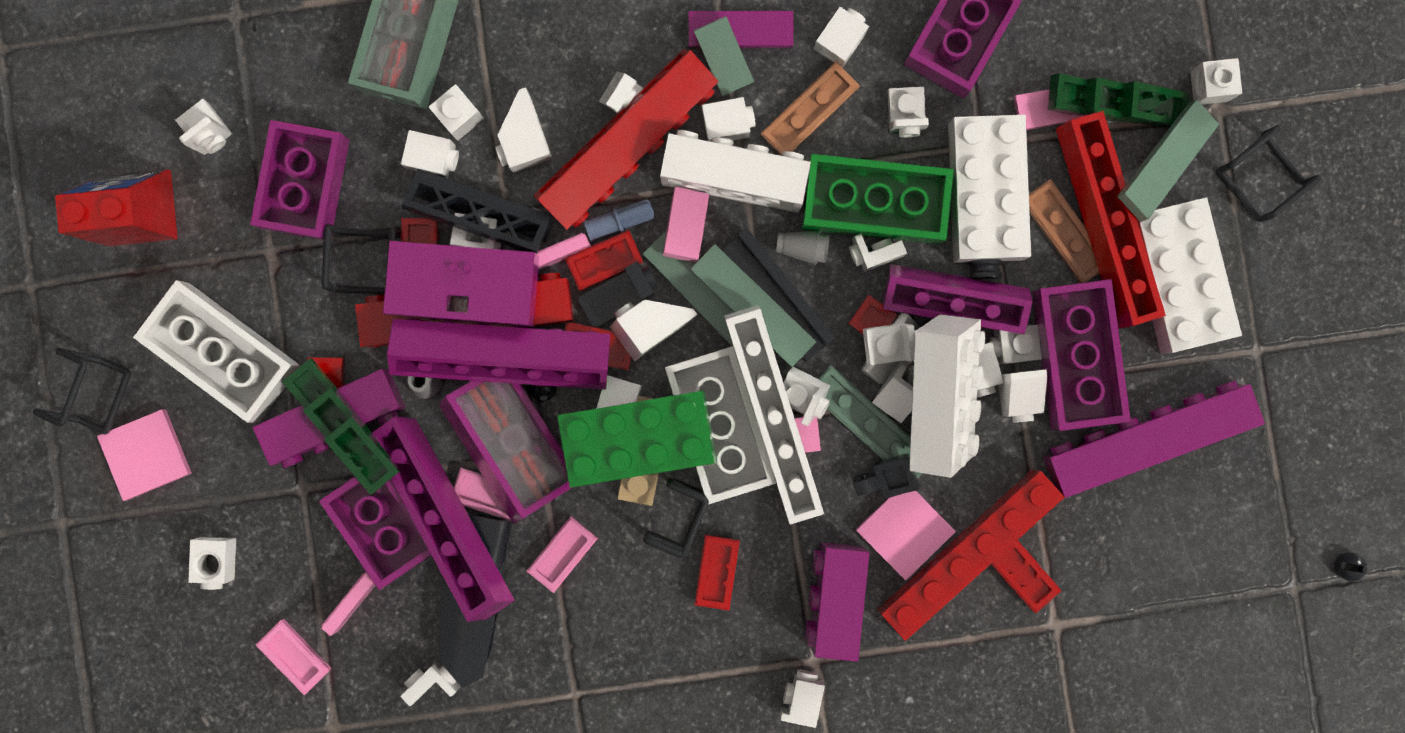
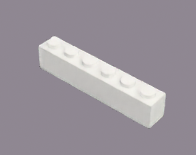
[724,305,824,525]

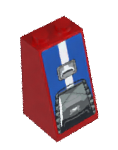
[55,169,178,246]

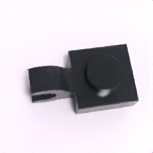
[853,453,920,499]

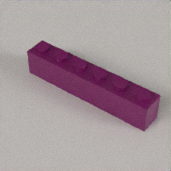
[387,318,610,390]
[1043,380,1265,498]
[372,416,515,622]

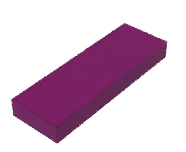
[689,11,793,49]

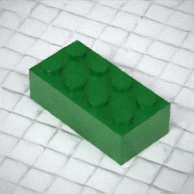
[801,154,954,244]
[557,390,717,488]

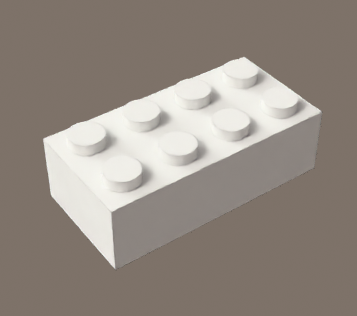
[948,115,1031,263]
[660,130,811,213]
[1136,197,1242,354]
[133,280,300,423]
[910,315,985,478]
[665,346,776,504]

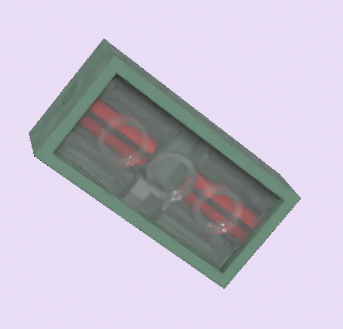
[348,0,459,110]

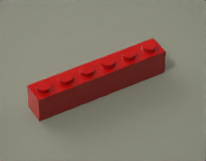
[533,49,719,230]
[1056,111,1166,329]
[355,273,575,348]
[877,469,1065,641]

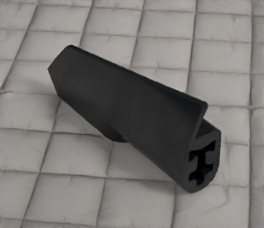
[438,512,513,688]

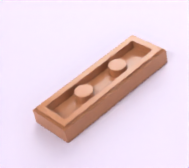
[760,61,860,156]
[1029,179,1099,283]

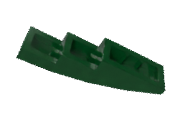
[1047,73,1190,127]
[282,358,399,495]

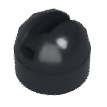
[529,384,557,401]
[1335,552,1367,582]

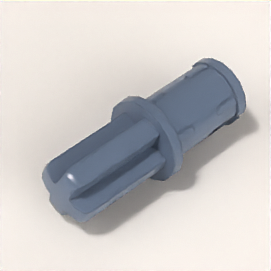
[584,199,654,242]

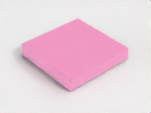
[97,409,192,501]
[855,491,956,581]

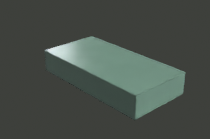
[694,16,754,96]

